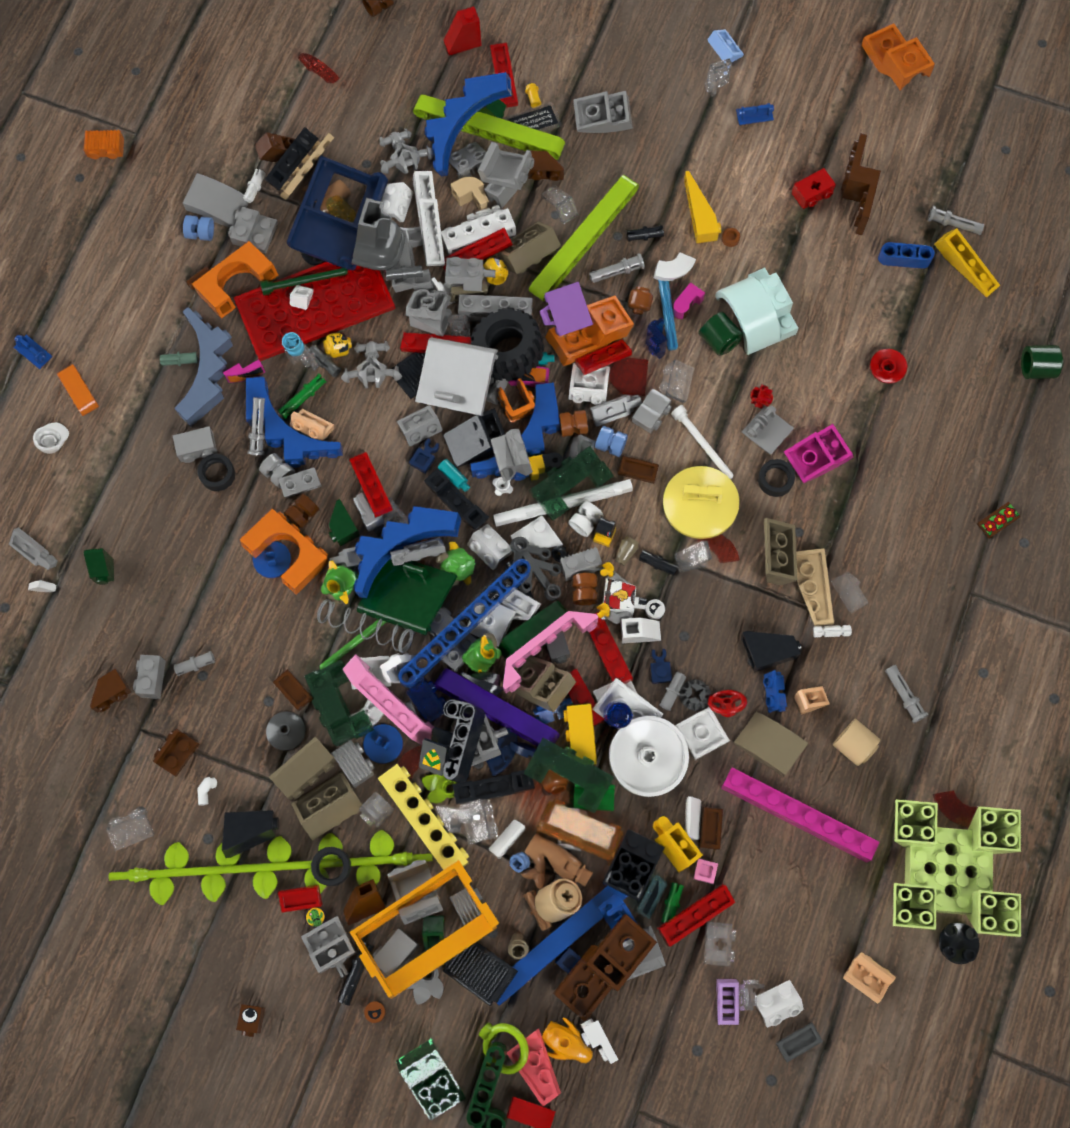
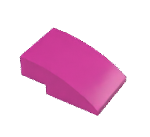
[784,424,854,483]

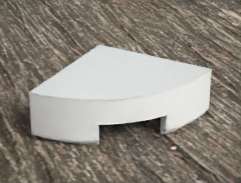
[28,580,56,592]

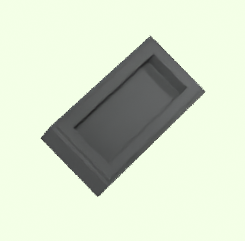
[776,1022,823,1062]

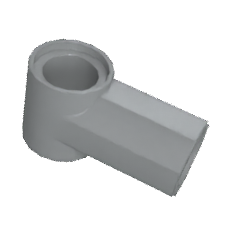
[353,492,385,532]

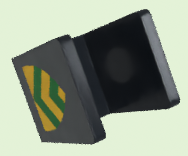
[419,727,453,776]

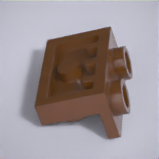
[153,728,200,777]

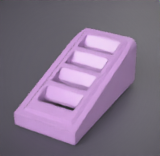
[716,979,739,1025]

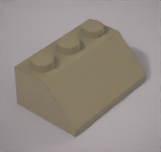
[497,221,561,274]
[764,518,797,586]
[269,737,336,800]
[292,771,364,841]

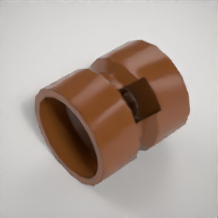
[559,410,588,437]
[572,573,598,606]

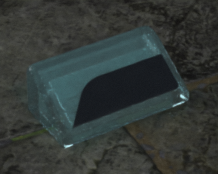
[636,875,667,919]

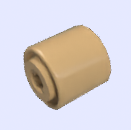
[833,718,880,766]
[535,878,582,923]

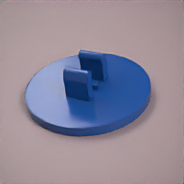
[253,541,291,578]
[363,724,403,764]

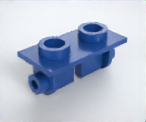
[736,103,774,125]
[14,335,53,369]
[763,670,787,713]
[532,697,573,724]

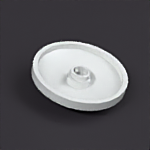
[609,716,689,797]

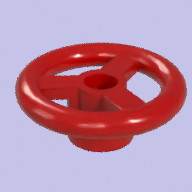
[708,690,747,717]

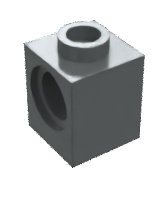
[545,632,570,664]

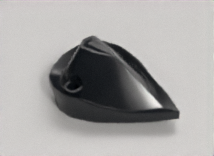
[461,672,503,696]

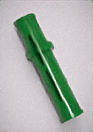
[278,373,326,419]

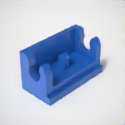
[598,894,637,941]

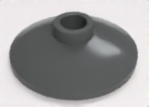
[266,711,306,751]

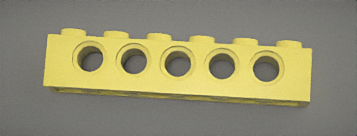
[378,764,469,870]

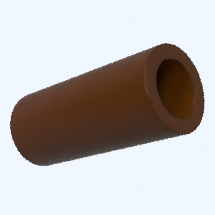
[186,266,210,290]

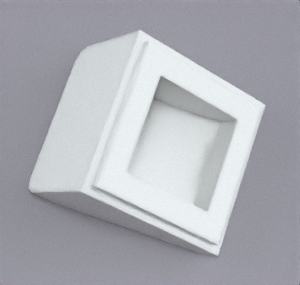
[290,285,314,310]

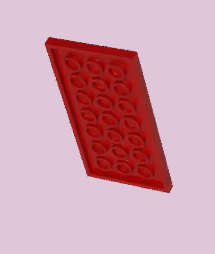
[233,262,396,362]

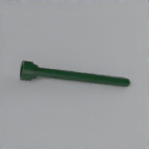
[260,268,348,296]

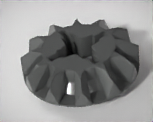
[680,679,711,711]

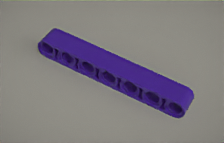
[434,668,560,752]

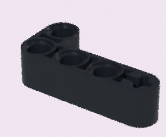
[443,700,485,783]

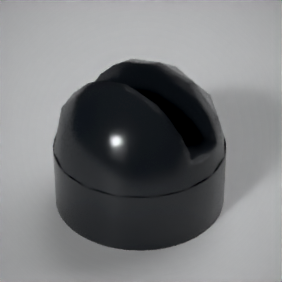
[552,546,568,562]

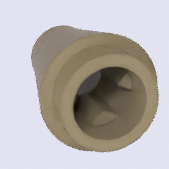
[615,536,639,566]
[508,932,529,959]

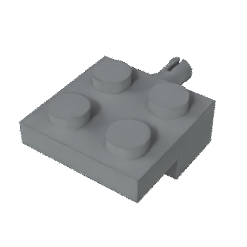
[445,257,495,291]
[452,715,508,767]
[301,916,357,978]

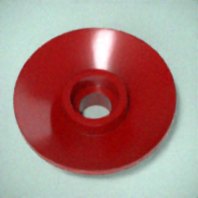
[870,349,908,384]

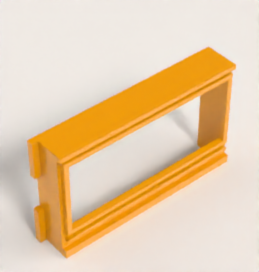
[350,860,499,999]

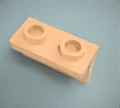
[290,409,334,441]
[843,952,896,1004]

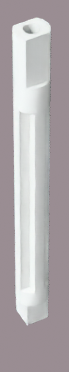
[493,479,633,527]

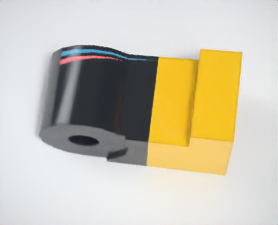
[528,452,563,481]
[593,516,616,547]

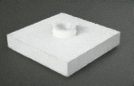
[467,604,516,647]

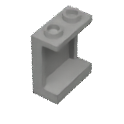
[478,142,534,190]
[387,860,443,925]

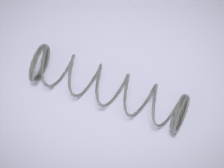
[317,599,413,653]

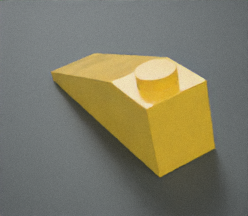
[684,171,721,243]
[934,228,1000,297]

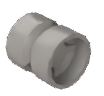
[259,453,295,488]

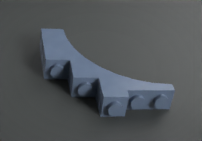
[175,307,233,427]

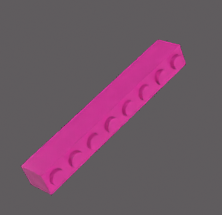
[721,767,880,863]

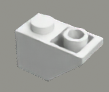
[621,618,661,643]

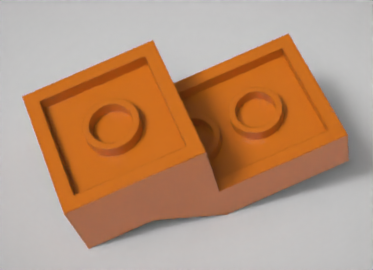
[861,23,935,90]
[545,295,634,366]

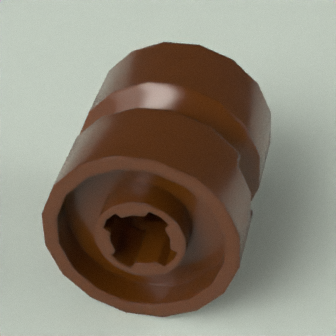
[362,0,394,17]
[284,493,320,529]

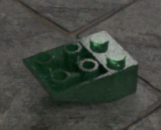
[396,1038,466,1121]

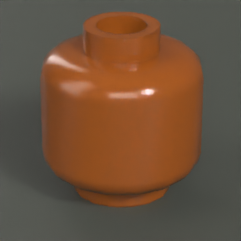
[627,287,653,315]
[539,764,569,795]

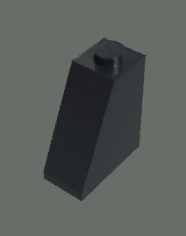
[741,631,802,673]
[222,810,279,858]

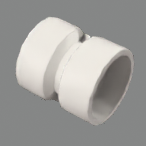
[568,501,604,537]

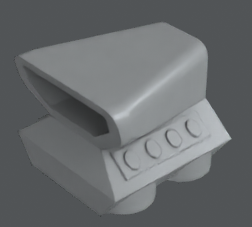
[406,289,452,336]
[491,429,533,482]

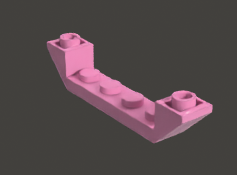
[503,611,598,693]
[343,655,434,745]

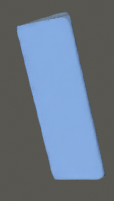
[708,29,744,65]

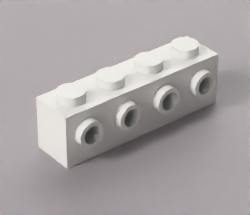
[441,208,516,255]

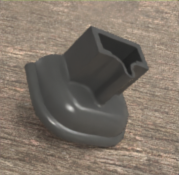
[352,198,405,271]

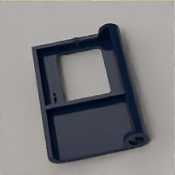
[287,156,388,270]

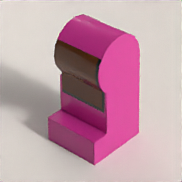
[673,282,705,319]

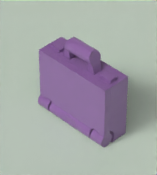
[539,281,593,336]

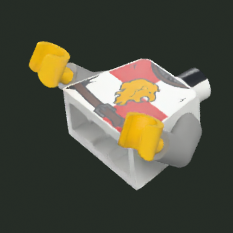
[597,562,647,624]

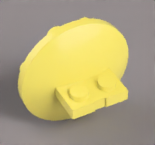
[663,466,739,539]

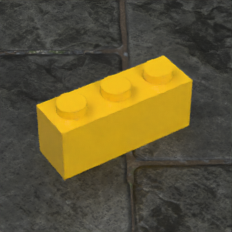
[564,703,597,766]

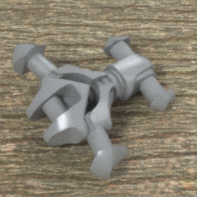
[379,129,435,174]
[341,341,402,389]

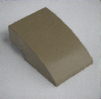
[503,656,576,712]
[734,711,808,777]

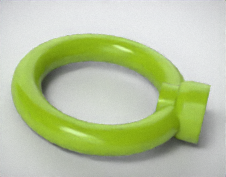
[479,1022,529,1074]

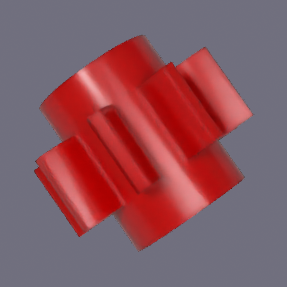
[750,384,773,409]

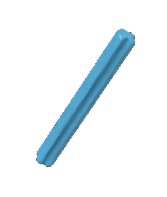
[658,280,678,351]

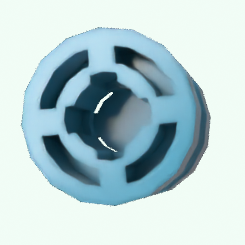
[282,332,305,356]

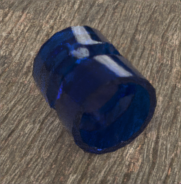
[603,701,633,728]

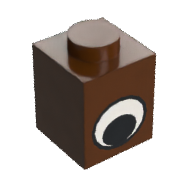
[236,1004,265,1037]

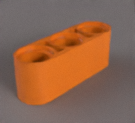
[57,364,99,416]

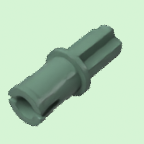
[160,352,198,366]

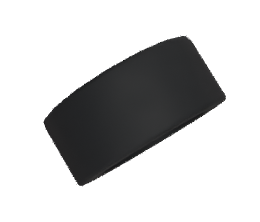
[197,454,236,491]
[758,459,795,497]
[311,847,351,886]

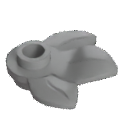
[407,968,444,1005]

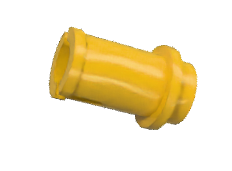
[525,83,541,108]

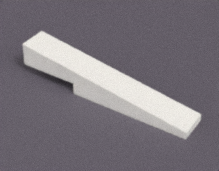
[413,171,445,266]

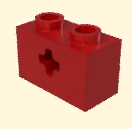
[792,168,836,209]

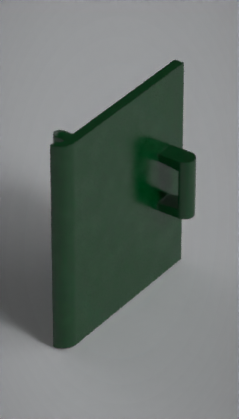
[357,559,457,635]

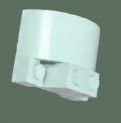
[715,268,798,355]

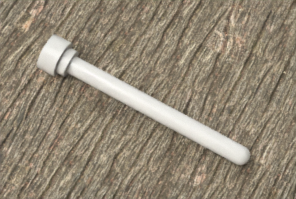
[671,405,733,479]

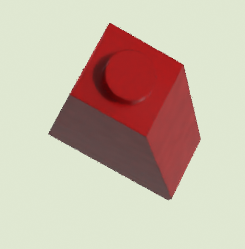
[444,6,482,56]

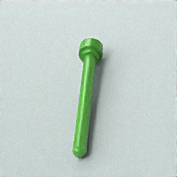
[320,619,387,671]

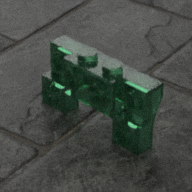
[528,446,614,521]
[304,660,374,746]
[524,738,614,813]

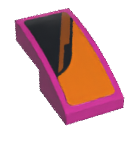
[223,359,266,383]
[508,366,550,388]

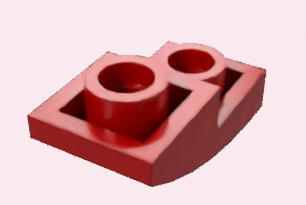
[506,1097,556,1128]

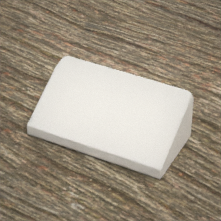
[685,796,701,840]
[489,820,525,859]

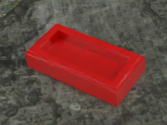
[278,885,323,913]

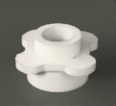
[492,477,513,496]

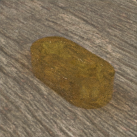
[326,195,356,222]

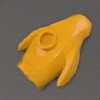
[542,1017,593,1064]

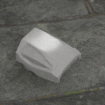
[623,926,666,980]

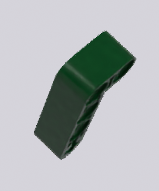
[498,600,568,659]
[466,1042,508,1128]

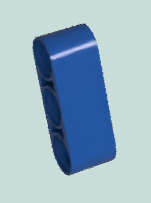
[878,242,935,269]

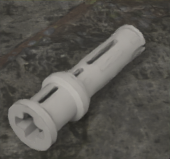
[927,205,984,235]
[589,253,645,284]
[248,397,265,455]
[885,665,929,724]

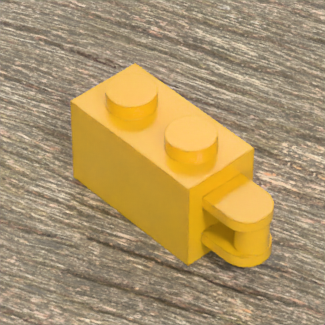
[653,816,703,873]

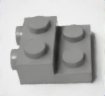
[228,207,278,254]

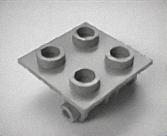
[449,142,486,179]
[742,406,794,455]

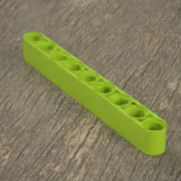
[413,95,565,160]
[529,175,639,302]

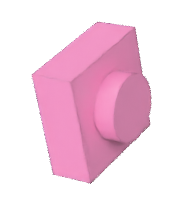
[693,859,718,884]

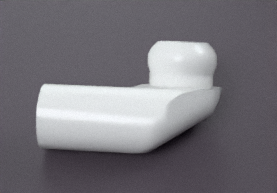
[197,777,217,806]

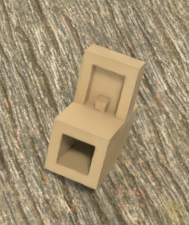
[451,177,489,211]

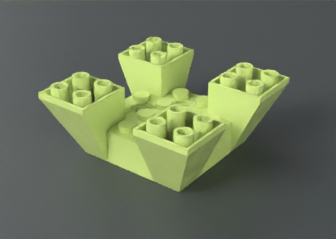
[893,800,1021,937]

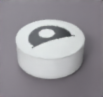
[645,599,665,620]

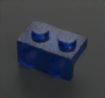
[646,318,667,359]
[406,678,447,723]

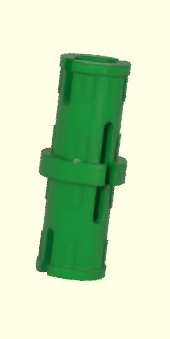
[661,882,684,924]

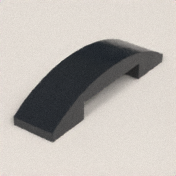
[264,127,319,191]
[424,468,489,531]
[452,769,535,805]

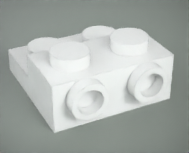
[569,363,610,405]
[580,1019,618,1064]

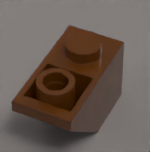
[255,132,295,162]
[528,151,564,181]
[90,669,131,713]
[343,879,386,926]

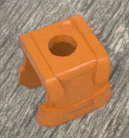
[497,378,535,423]

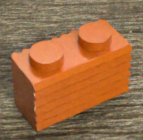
[84,130,124,159]

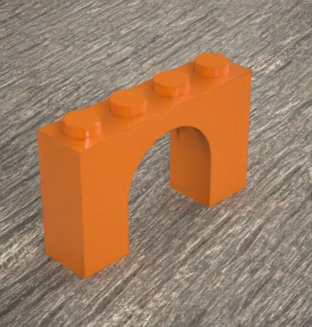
[192,241,279,319]
[240,509,329,595]

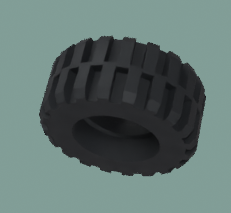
[471,308,544,381]

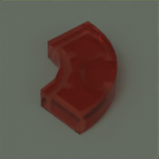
[298,53,339,83]
[697,534,740,563]
[396,745,422,791]
[933,790,978,828]

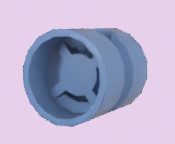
[183,215,214,241]
[595,426,628,457]

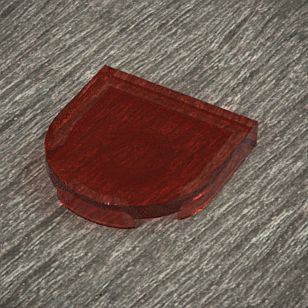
[610,358,648,396]

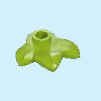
[422,774,457,804]

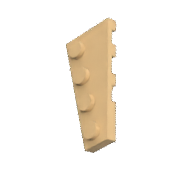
[280,133,334,200]
[796,548,834,626]

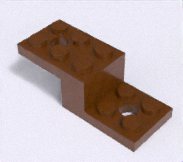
[841,133,881,235]
[553,914,657,1022]

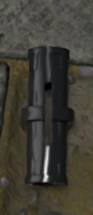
[627,225,664,242]
[638,549,678,576]

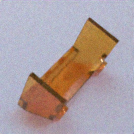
[536,799,624,866]

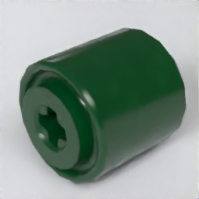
[699,311,743,356]
[1021,345,1063,379]

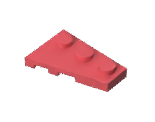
[507,1028,561,1107]

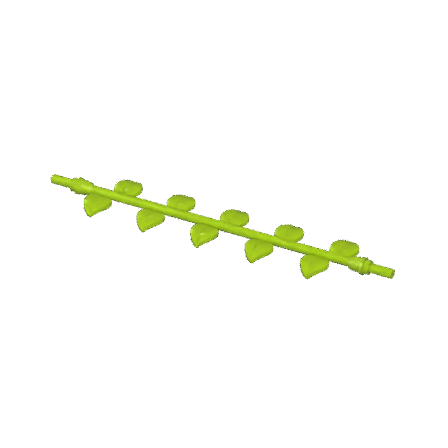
[109,830,433,905]

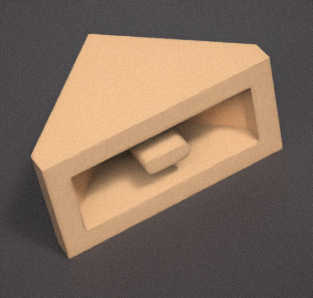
[794,686,830,715]

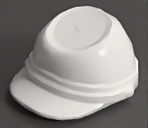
[33,422,69,454]

